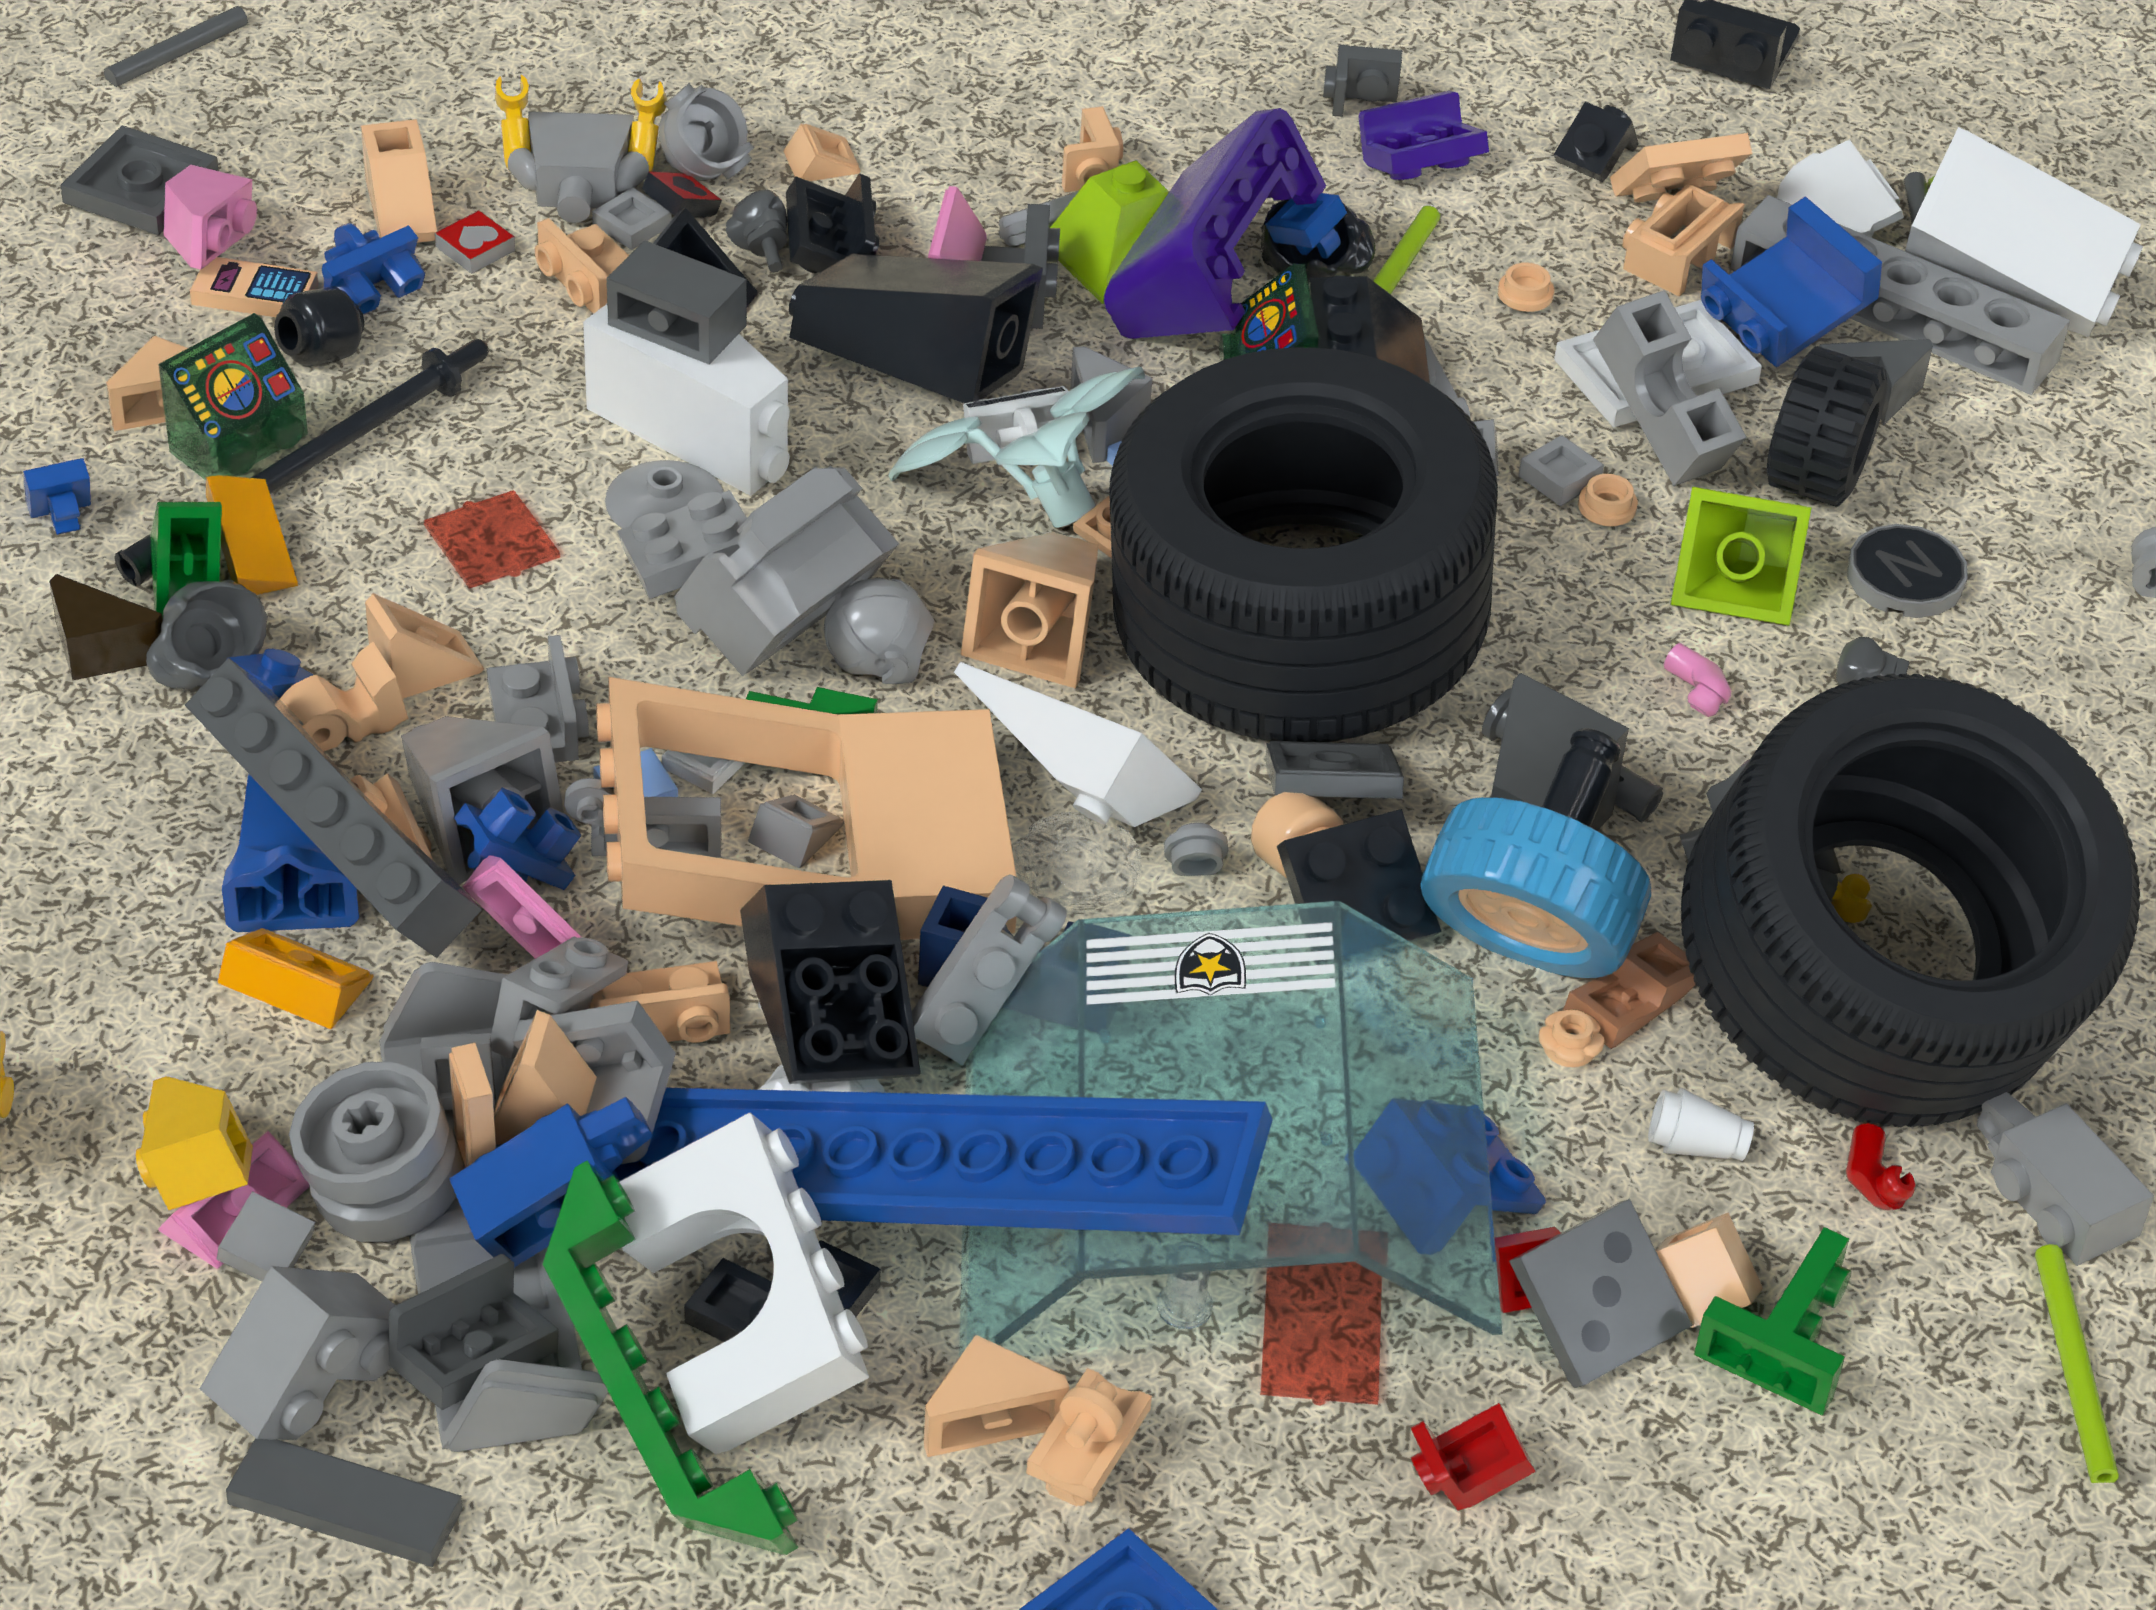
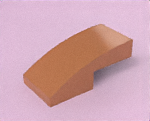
[1563,932,1695,1049]

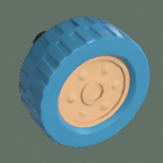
[1421,728,1651,978]

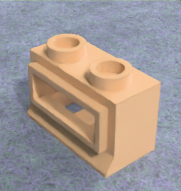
[1623,184,1745,296]

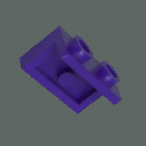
[1358,90,1489,180]

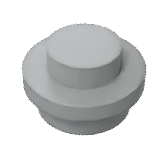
[1164,823,1228,876]

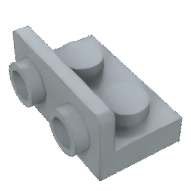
[487,635,589,763]
[491,936,628,1060]

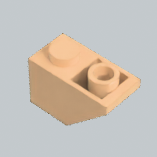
[361,119,437,243]

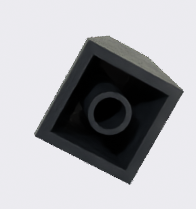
[789,254,1043,403]

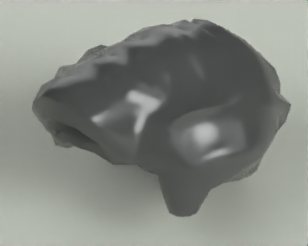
[146,580,268,689]

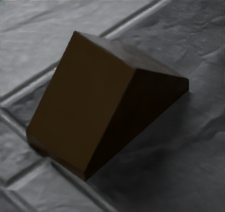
[49,574,163,681]

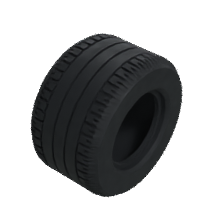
[1109,347,1498,742]
[1681,674,2140,1127]

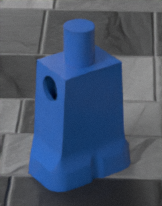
[222,774,359,932]

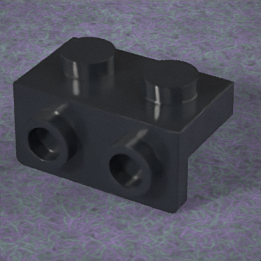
[786,173,880,273]

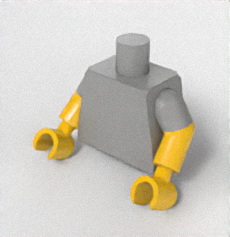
[495,75,667,223]

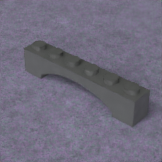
[185,658,482,958]

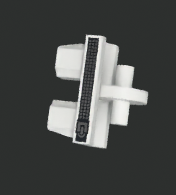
[963,386,1069,464]

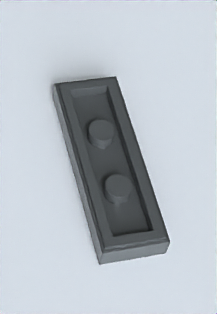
[226,1438,463,1567]

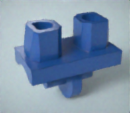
[322,223,425,315]
[454,787,581,890]

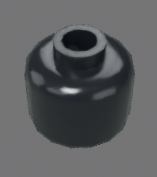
[274,286,364,366]

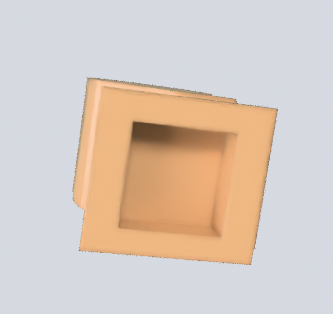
[280,642,408,752]

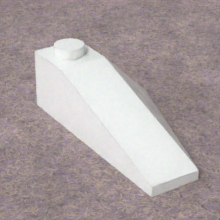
[954,662,1202,827]

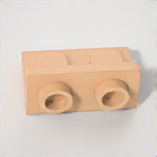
[535,218,629,314]
[589,961,730,1043]

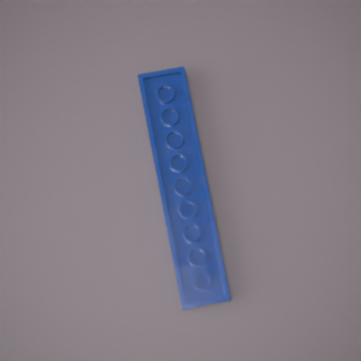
[615,1088,1273,1235]

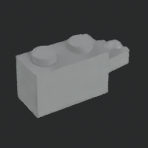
[1977,1092,2154,1266]

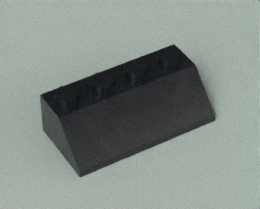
[1308,275,1430,383]

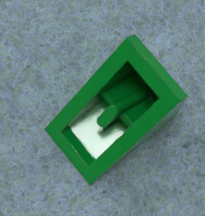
[150,502,222,617]

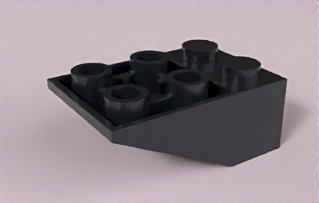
[740,880,921,1084]

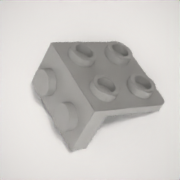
[512,1001,676,1164]

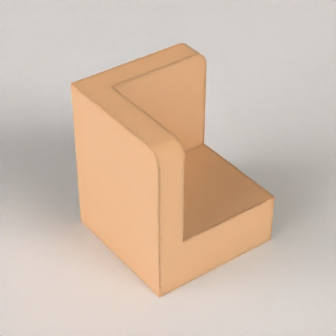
[1656,1213,1763,1328]

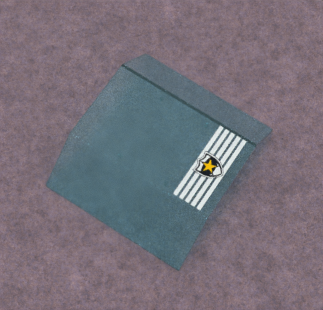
[959,901,1503,1357]

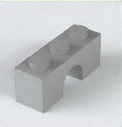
[1593,290,1747,486]

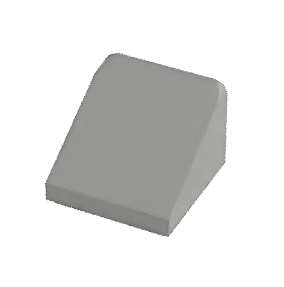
[748,794,844,868]

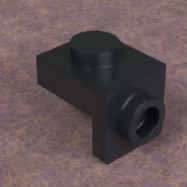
[1553,101,1639,182]

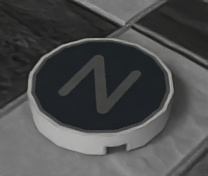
[1847,524,1968,618]

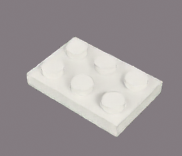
[1554,300,1762,428]

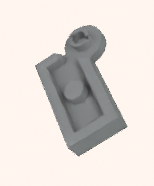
[564,778,722,857]

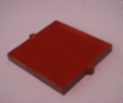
[424,490,560,589]

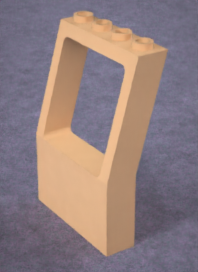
[596,677,1017,940]

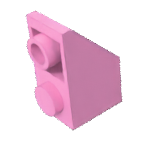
[164,165,257,269]

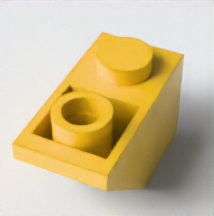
[136,1076,253,1210]

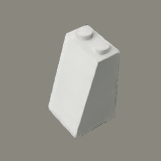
[1905,127,2143,337]
[583,304,790,496]

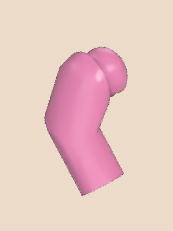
[1664,643,1732,717]

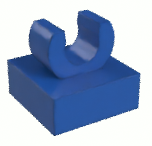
[1265,193,1347,258]
[23,458,91,535]

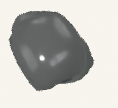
[726,189,787,273]
[1836,637,1909,685]

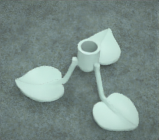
[888,367,1145,528]

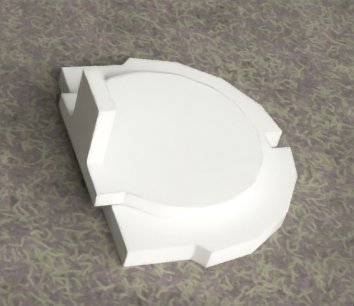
[1777,139,1904,238]

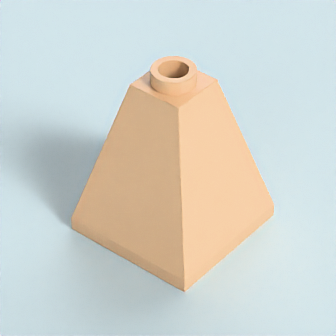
[961,532,1099,688]

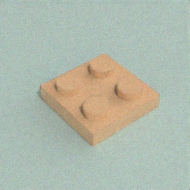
[1610,133,1752,202]

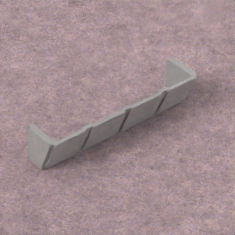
[379,962,608,1452]

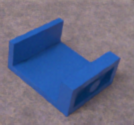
[1701,196,1882,368]

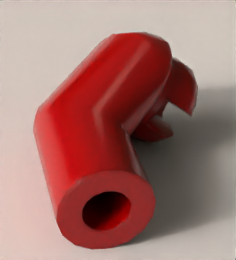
[1846,1123,1915,1211]

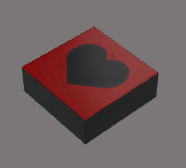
[642,171,722,218]

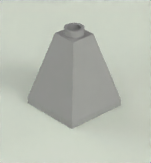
[401,716,564,884]

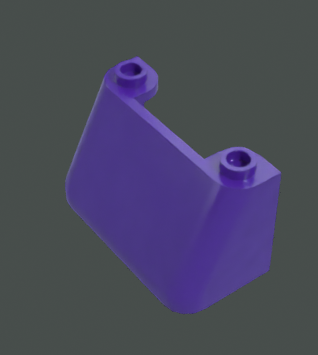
[1104,108,1327,339]

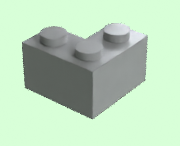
[199,1266,396,1440]

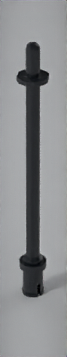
[114,339,489,586]

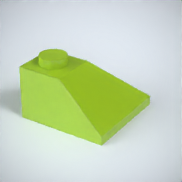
[1050,160,1168,304]
[1670,487,1812,626]

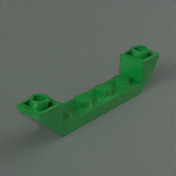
[543,1160,798,1555]

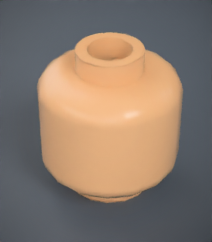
[1251,792,1344,879]

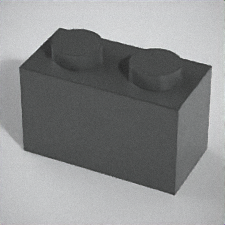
[606,240,747,365]

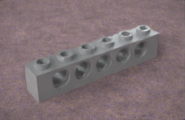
[1730,195,2070,395]

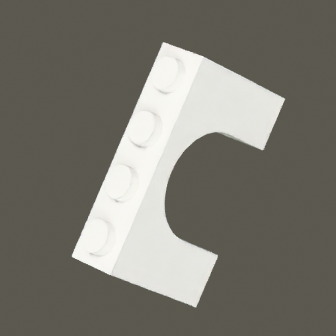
[620,1112,870,1454]

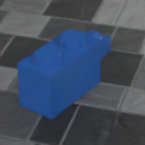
[449,1097,653,1268]

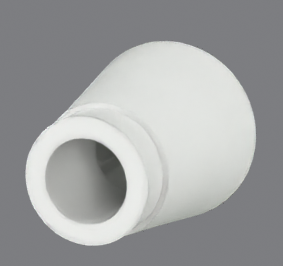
[1648,1088,1754,1161]

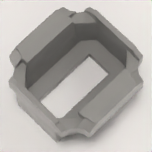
[674,466,899,676]

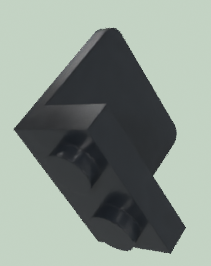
[1670,0,1800,89]

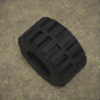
[1767,346,1887,507]

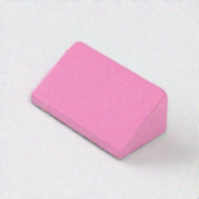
[928,186,987,261]
[462,855,582,959]
[158,1131,309,1269]

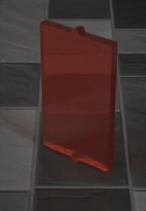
[1260,1226,1383,1406]

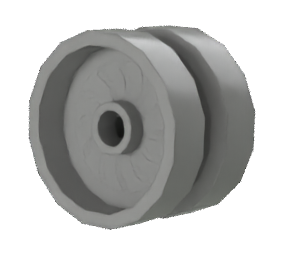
[289,1062,465,1242]

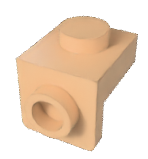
[1062,106,1123,192]

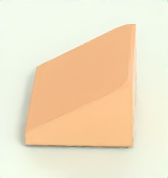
[783,123,861,181]

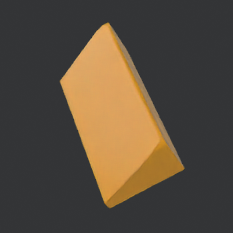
[206,475,298,595]
[218,928,374,1029]

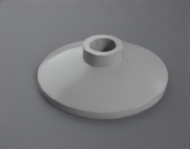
[605,460,723,529]

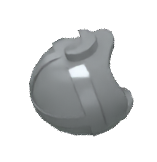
[659,83,754,180]
[824,577,934,684]

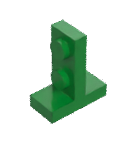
[1694,1227,1852,1416]

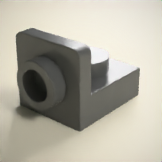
[1323,45,1402,117]

